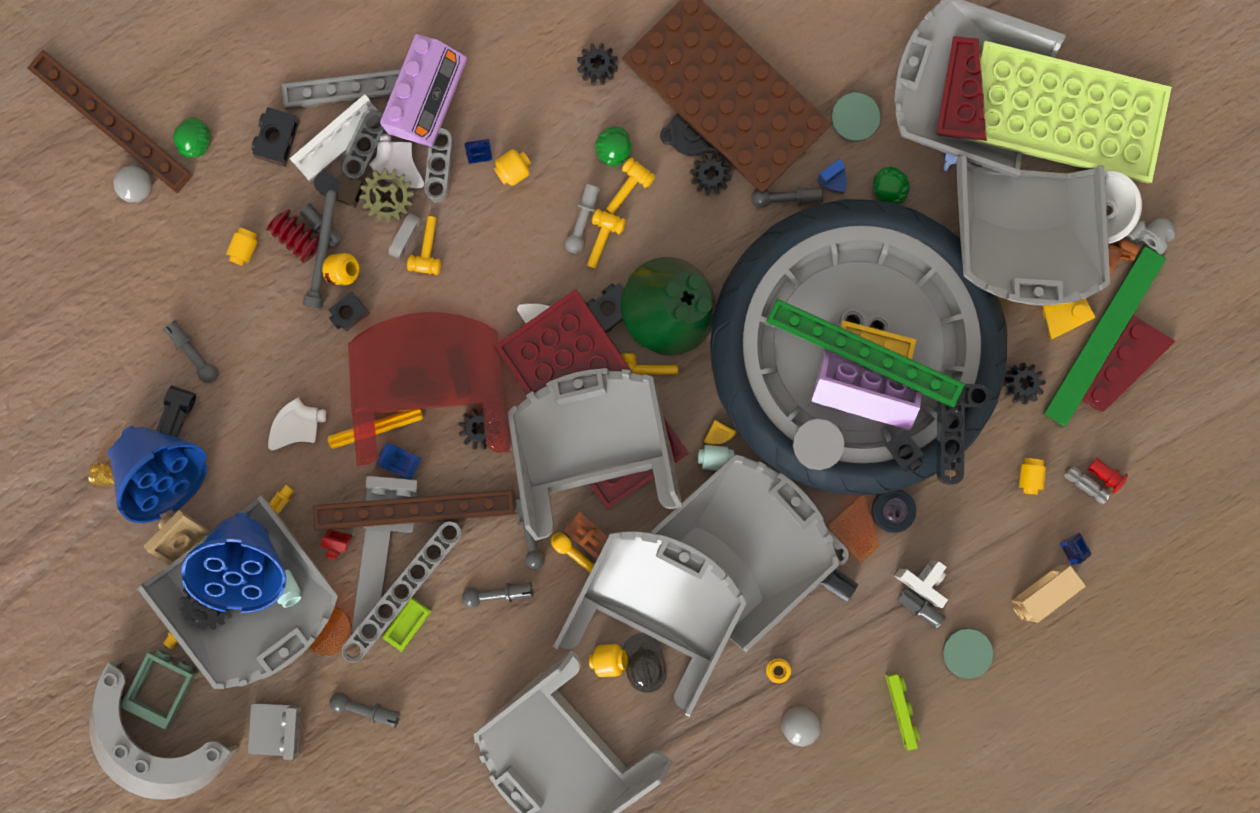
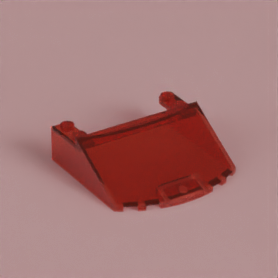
[348,312,509,467]

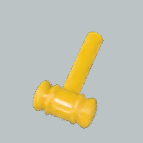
[605,157,655,214]
[586,208,626,269]
[407,216,441,276]
[621,353,678,375]
[551,532,595,573]

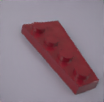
[936,36,987,141]
[1082,315,1175,412]

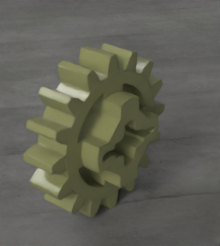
[360,167,414,222]

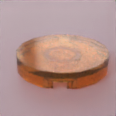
[309,607,352,656]

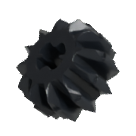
[577,43,618,85]
[690,154,732,196]
[1003,362,1046,405]
[459,408,500,450]

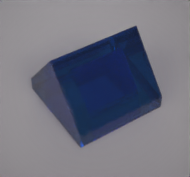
[464,139,493,164]
[1060,533,1091,565]

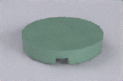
[831,92,881,142]
[942,628,993,679]

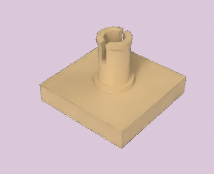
[144,510,211,565]

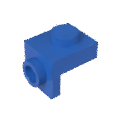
[376,443,422,480]

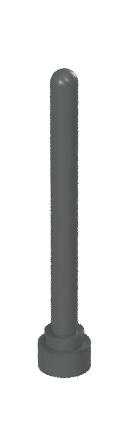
[303,189,337,308]

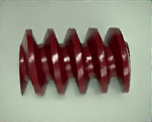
[266,209,319,263]

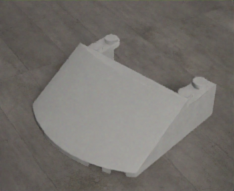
[508,368,682,541]
[553,531,747,717]
[474,650,673,813]

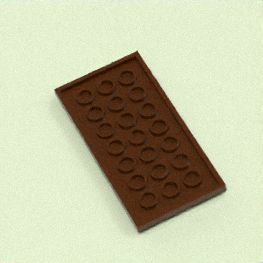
[622,0,832,194]

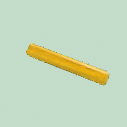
[327,407,423,449]

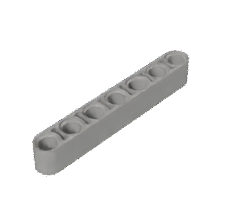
[341,521,461,663]

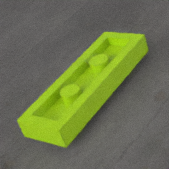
[885,672,920,751]

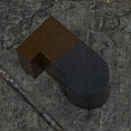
[314,172,363,208]

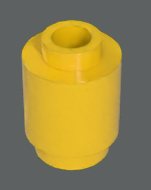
[226,227,258,266]
[1019,458,1046,495]

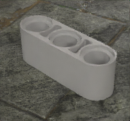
[424,128,454,203]

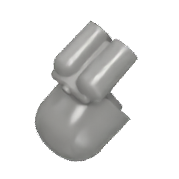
[1124,218,1176,254]

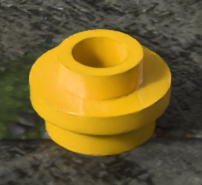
[766,658,791,683]

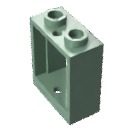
[120,649,198,729]

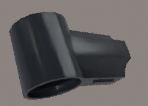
[156,385,196,438]
[820,569,859,602]

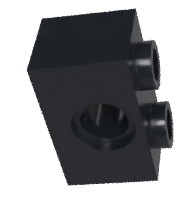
[251,107,300,167]
[587,283,624,333]

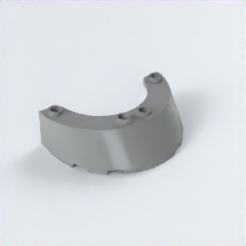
[89,659,239,800]

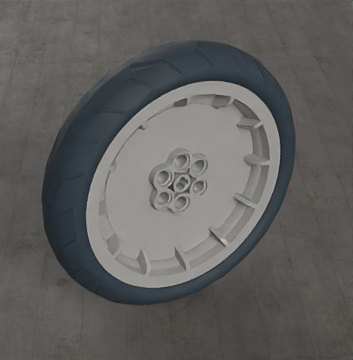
[710,199,1007,495]

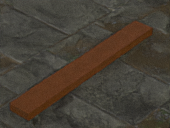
[27,50,193,193]
[312,490,515,531]

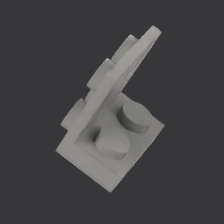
[363,476,418,533]
[248,703,302,760]

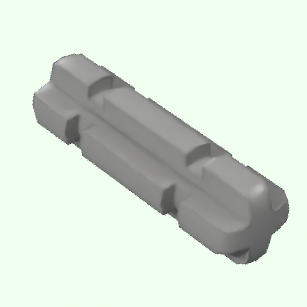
[1064,466,1111,504]

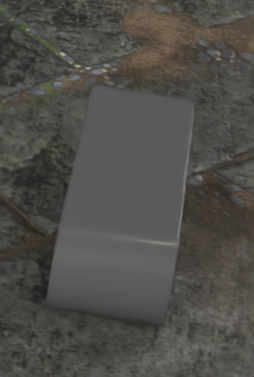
[341,109,384,178]

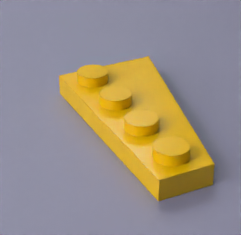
[1042,298,1096,341]

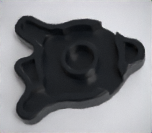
[660,113,723,157]

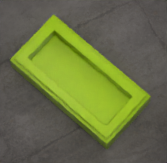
[382,597,432,652]

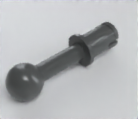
[752,186,823,208]
[163,320,218,383]
[515,499,545,570]
[462,582,534,608]
[329,693,400,728]

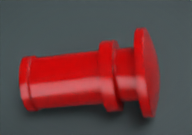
[1087,457,1128,494]

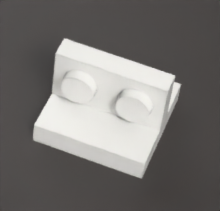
[894,560,948,608]

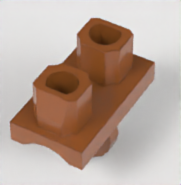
[564,512,609,559]

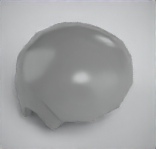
[113,165,152,203]
[781,706,821,747]

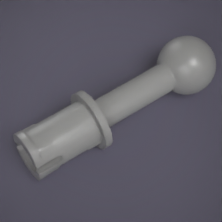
[565,183,600,254]

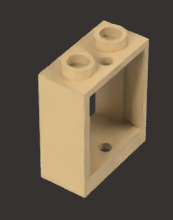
[1012,564,1086,623]

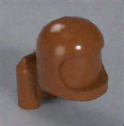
[1108,239,1141,275]

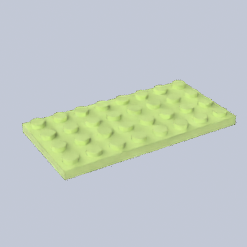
[962,41,1172,184]

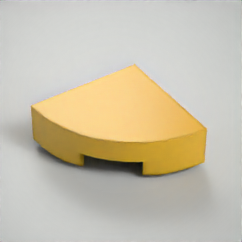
[703,420,737,445]

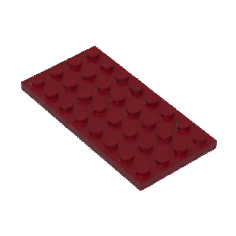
[495,289,689,510]

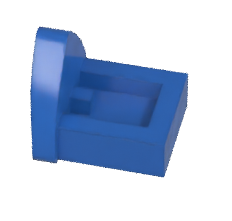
[817,159,846,193]

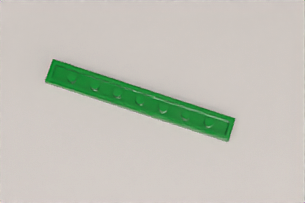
[1043,246,1166,427]
[766,299,965,408]

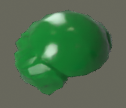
[173,117,211,158]
[595,126,632,166]
[873,167,910,205]

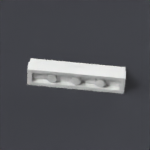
[290,94,380,182]

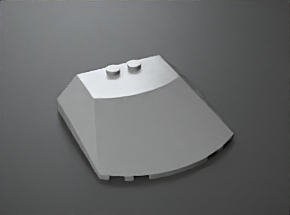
[894,0,1066,178]
[956,155,1110,305]
[650,455,839,652]
[137,494,338,689]

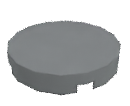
[792,419,845,470]

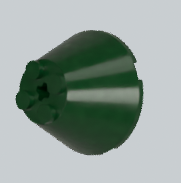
[621,257,716,356]

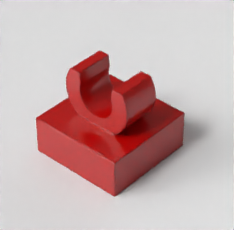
[320,530,352,561]

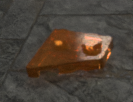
[827,495,879,563]

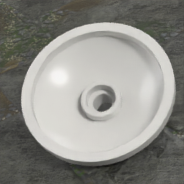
[1104,171,1142,244]

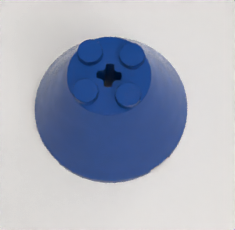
[107,426,208,523]
[181,513,286,613]

